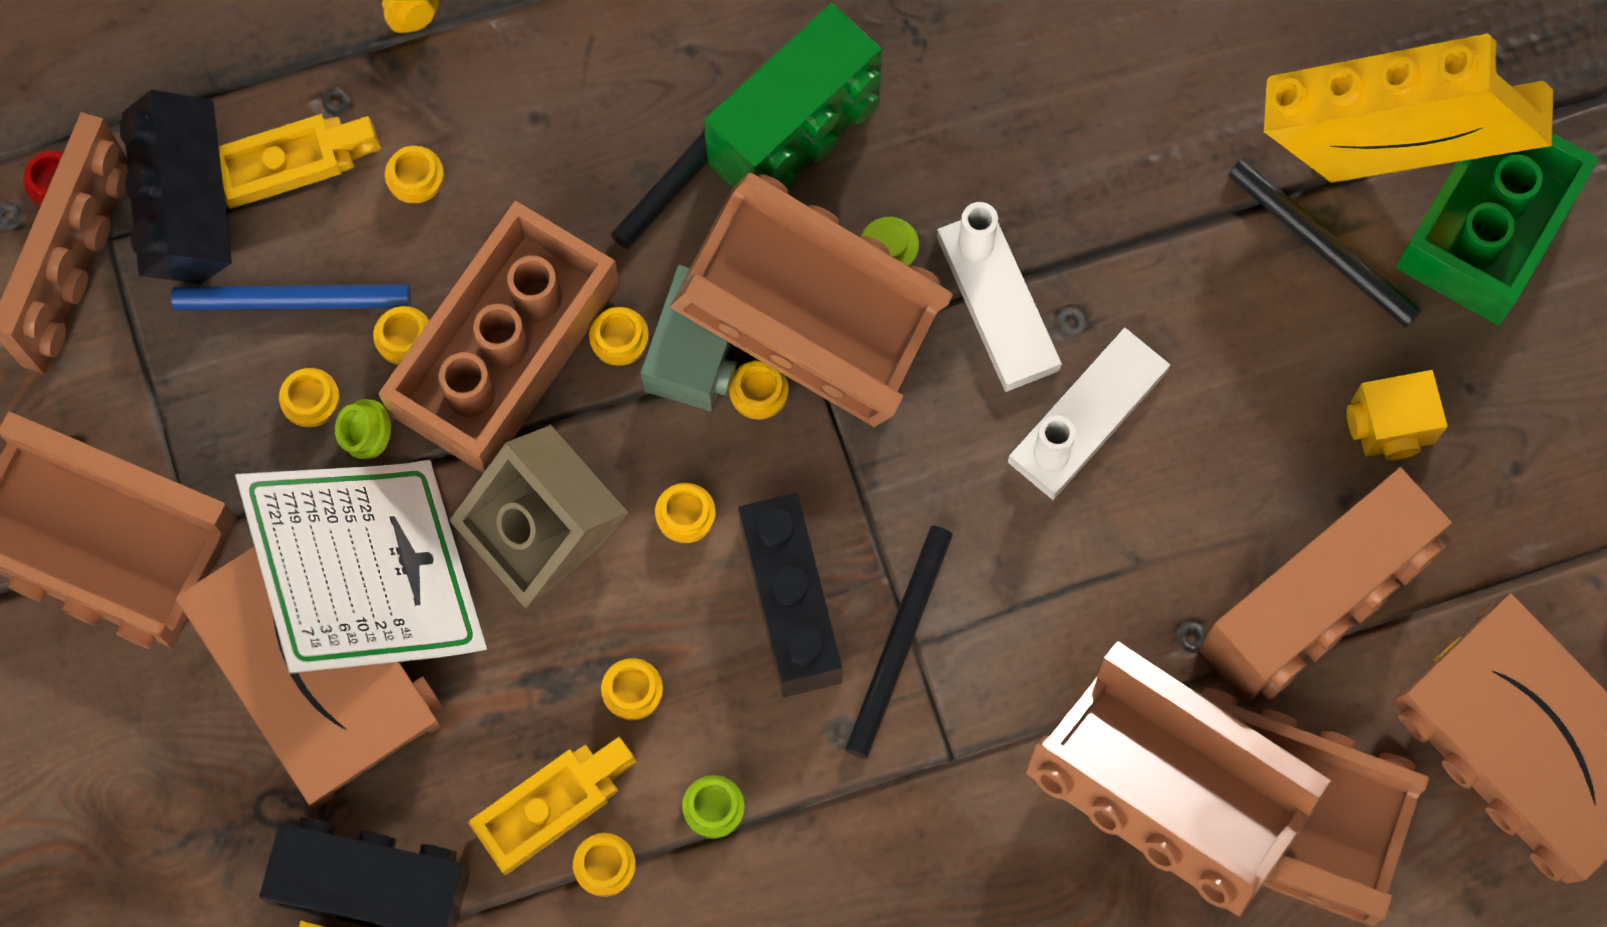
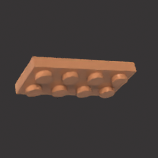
[0,112,128,374]

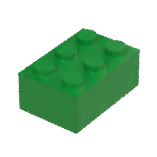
[704,2,882,193]
[1395,133,1599,326]

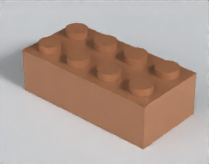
[378,200,620,473]
[1198,467,1452,706]

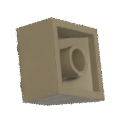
[449,425,628,609]

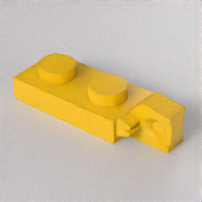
[219,114,381,209]
[468,737,636,876]

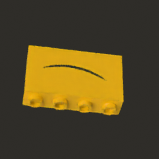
[1264,34,1553,183]

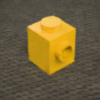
[1347,370,1448,460]

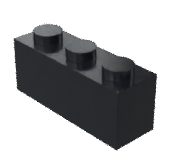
[120,89,232,284]
[738,492,842,697]
[259,817,470,927]

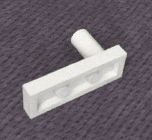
[937,202,1062,392]
[1008,328,1170,500]

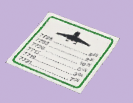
[235,460,487,673]

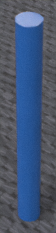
[171,284,411,310]

